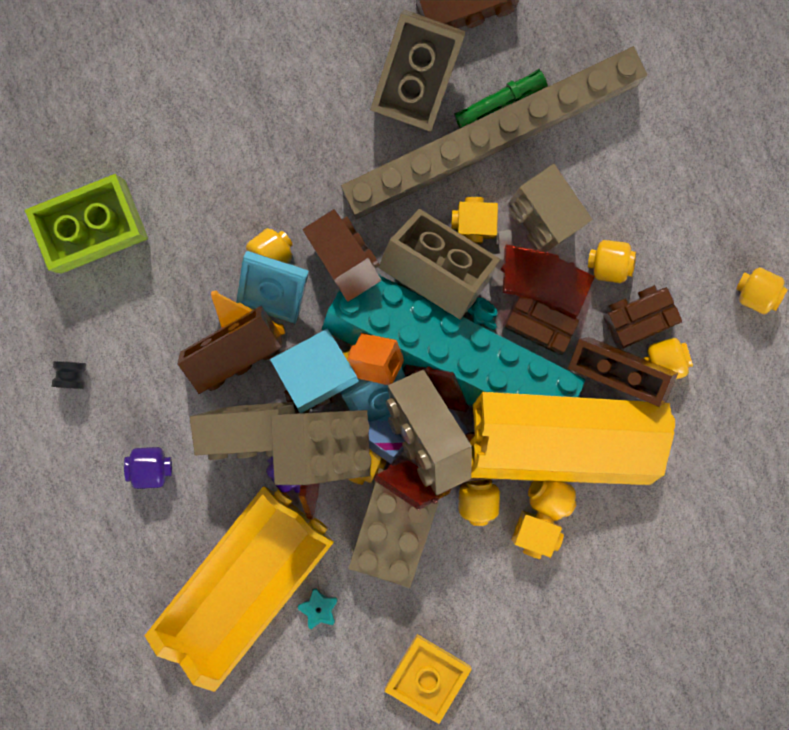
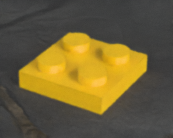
[384,634,472,724]

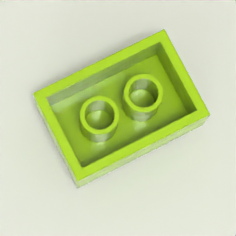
[25,174,149,274]

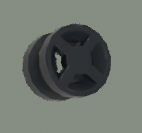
[51,361,86,389]

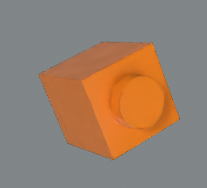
[348,333,404,385]

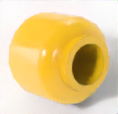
[246,228,293,264]
[588,240,636,283]
[736,267,788,314]
[643,338,693,380]
[458,479,500,526]
[528,480,576,521]

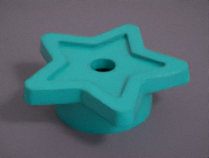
[468,298,498,330]
[297,588,338,629]

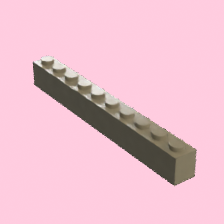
[341,46,648,220]

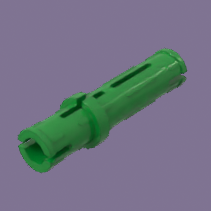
[454,69,548,128]

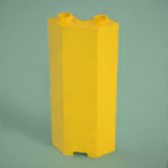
[470,392,675,485]
[144,486,334,692]

